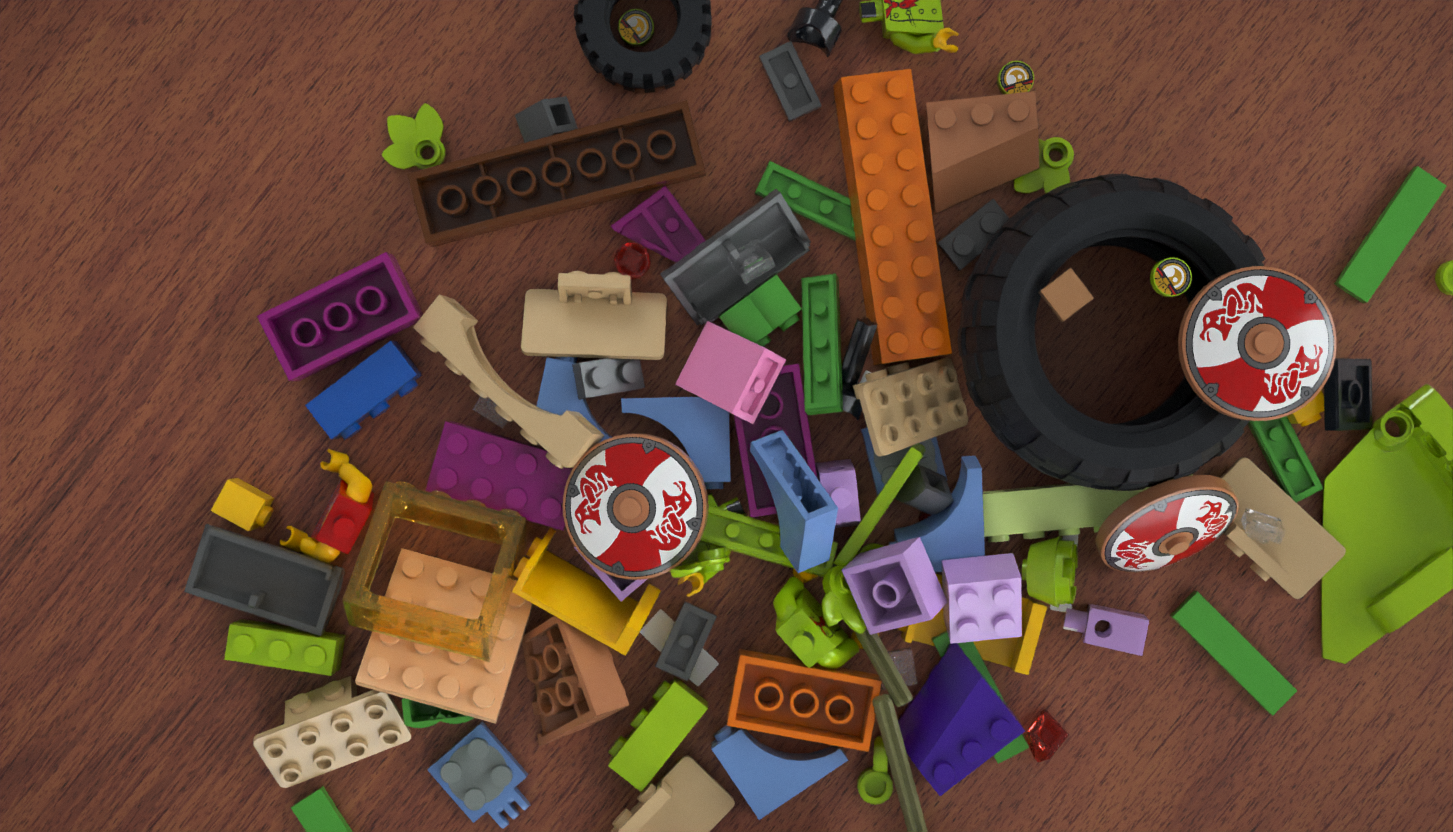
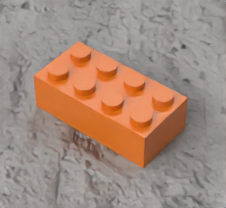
[727,649,882,752]

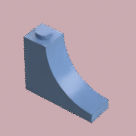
[537,357,612,443]
[621,397,731,489]
[750,430,838,573]
[889,455,985,572]
[711,725,848,820]

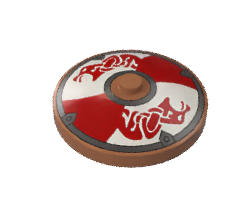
[1178,266,1337,421]
[563,433,709,580]
[1096,475,1239,573]

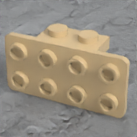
[521,271,667,360]
[853,357,968,457]
[1220,457,1346,599]
[253,676,411,788]
[610,755,735,832]

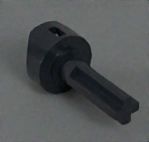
[787,0,843,57]
[842,317,878,420]

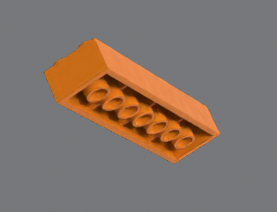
[833,69,952,365]

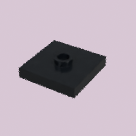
[1324,358,1372,431]

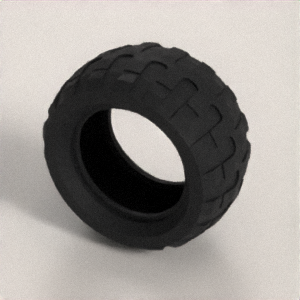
[958,174,1265,491]

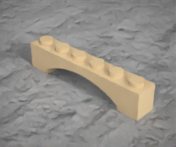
[413,294,605,469]

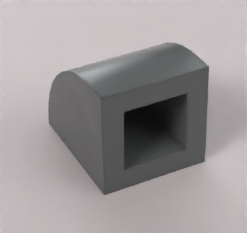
[515,96,578,143]
[895,464,953,515]

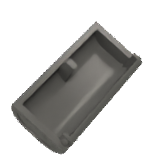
[660,189,811,326]
[184,524,345,636]

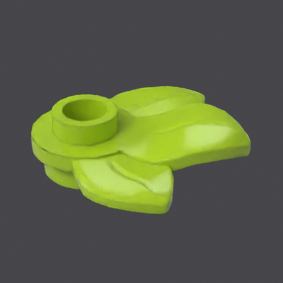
[382,103,446,169]
[1014,137,1074,194]
[669,548,730,578]
[822,565,867,634]

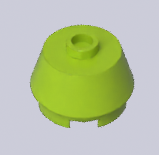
[1022,536,1078,608]

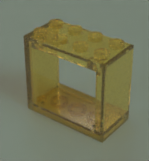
[342,481,526,662]

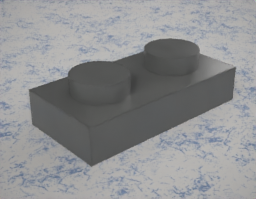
[759,41,822,122]
[937,199,1009,271]
[572,358,645,400]
[655,601,717,681]

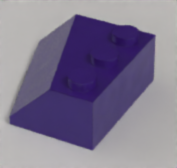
[898,643,1025,796]

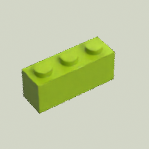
[224,619,346,676]
[608,676,708,792]

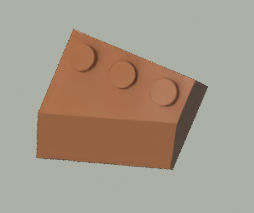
[926,91,1039,214]
[522,616,629,746]

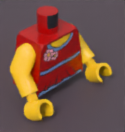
[279,449,374,563]

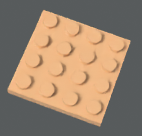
[355,548,533,724]

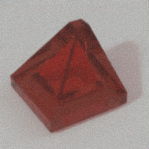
[1024,709,1069,763]

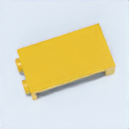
[512,528,661,656]
[897,573,1047,675]

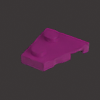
[611,185,706,262]

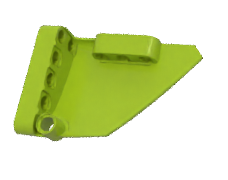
[1321,384,1453,664]

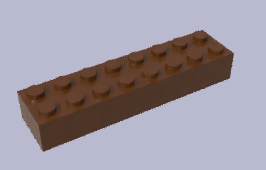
[407,100,706,247]

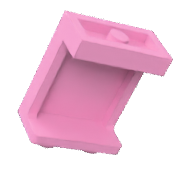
[675,321,786,424]

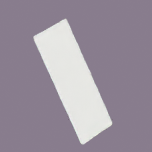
[640,609,719,686]

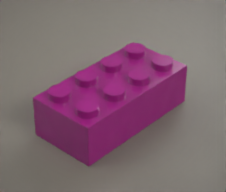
[257,252,423,381]
[734,364,817,518]
[425,421,573,531]

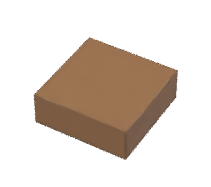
[1038,268,1094,322]

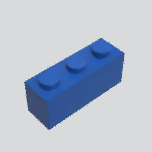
[305,340,422,440]

